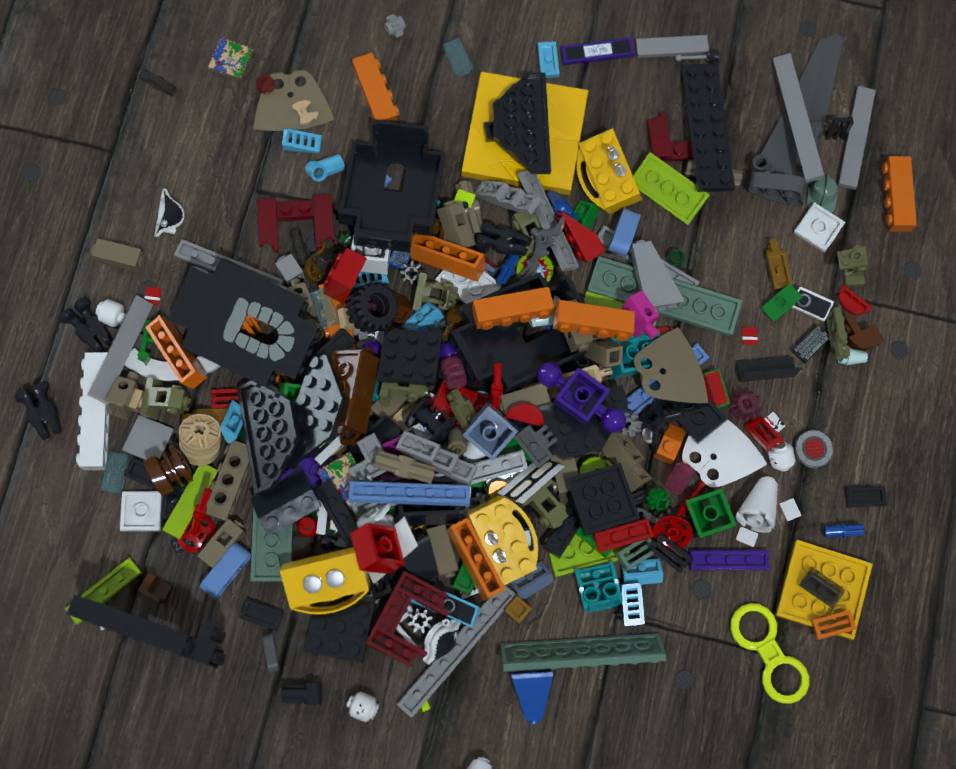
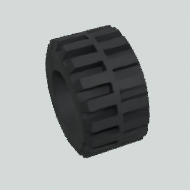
[346,282,399,333]

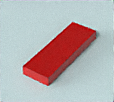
[592,518,654,553]

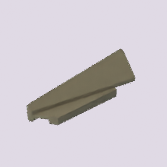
[602,430,652,493]

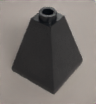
[403,525,439,585]

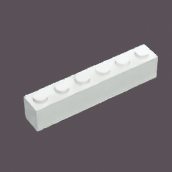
[76,352,110,470]

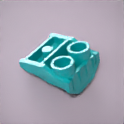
[574,561,623,612]

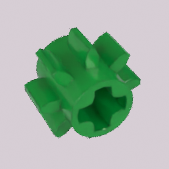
[645,487,671,512]

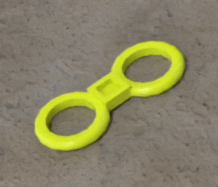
[730,603,809,704]

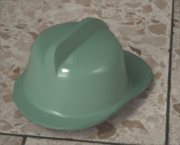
[807,175,838,213]

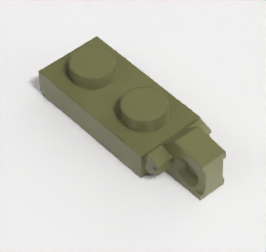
[826,307,850,359]
[447,389,477,442]

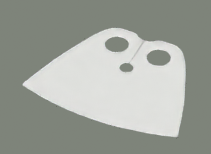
[682,419,767,487]

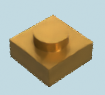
[504,596,532,624]

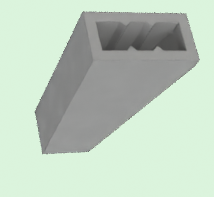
[630,240,684,311]

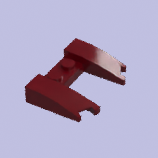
[647,111,693,162]
[257,194,335,253]
[365,571,449,667]

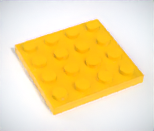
[775,540,873,640]

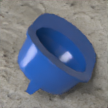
[547,190,579,220]

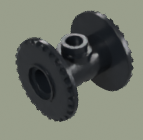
[405,396,457,444]

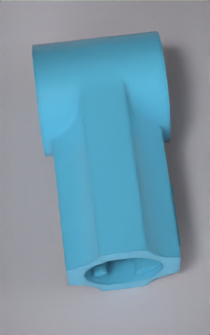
[305,154,345,182]

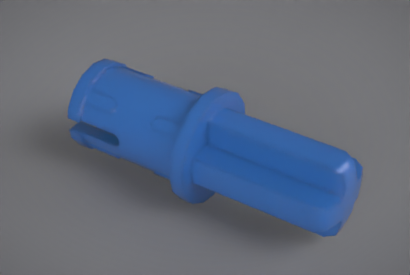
[496,255,519,287]
[823,523,864,538]

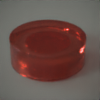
[256,75,275,94]

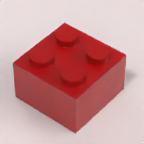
[323,247,367,304]
[350,523,405,574]

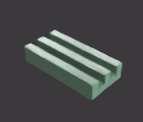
[615,538,655,572]

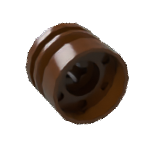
[143,444,193,497]

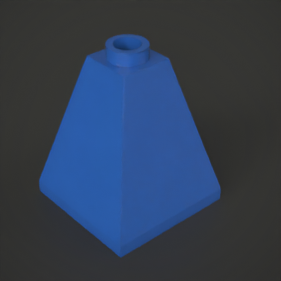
[510,669,553,724]

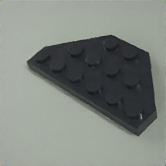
[492,72,551,174]
[286,353,347,469]
[237,380,301,496]
[512,385,628,461]

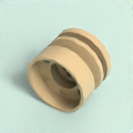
[179,414,221,466]

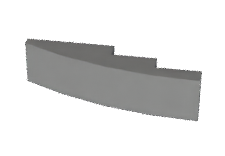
[474,180,541,215]
[396,431,477,485]

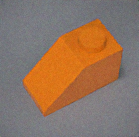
[653,423,685,465]

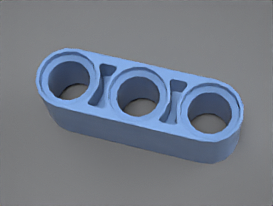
[608,208,641,257]
[200,542,251,600]

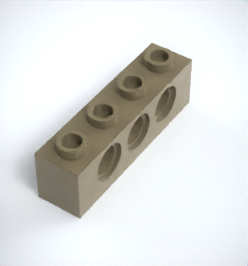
[205,440,250,522]

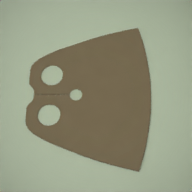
[253,70,334,131]
[634,328,708,403]

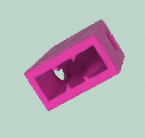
[621,291,659,339]

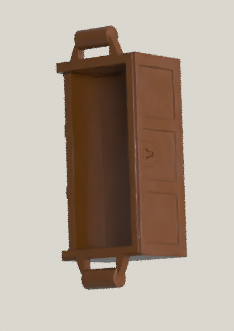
[331,348,380,445]

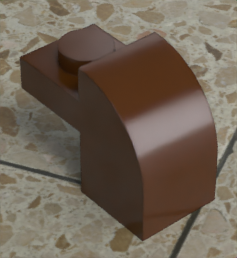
[844,315,884,351]

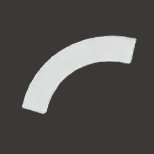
[125,348,221,382]

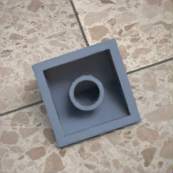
[462,402,518,461]

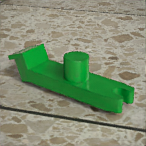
[137,320,156,366]

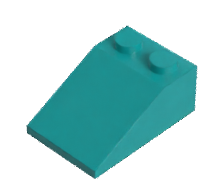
[609,329,660,380]

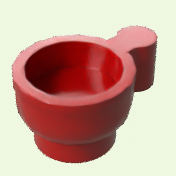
[297,516,318,538]

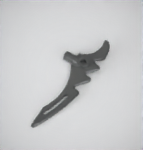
[512,216,565,284]

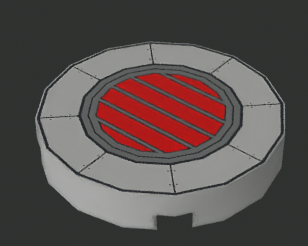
[794,430,833,469]

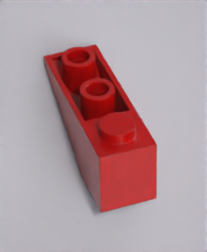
[555,212,606,263]

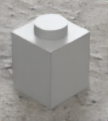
[275,254,305,287]

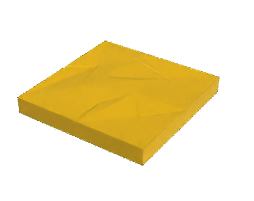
[461,72,588,195]

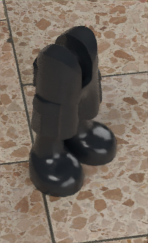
[476,221,532,256]
[58,296,113,353]
[14,381,61,441]

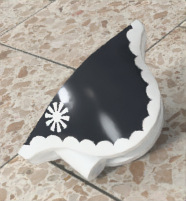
[154,188,184,237]
[423,619,461,664]

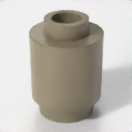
[448,426,467,455]

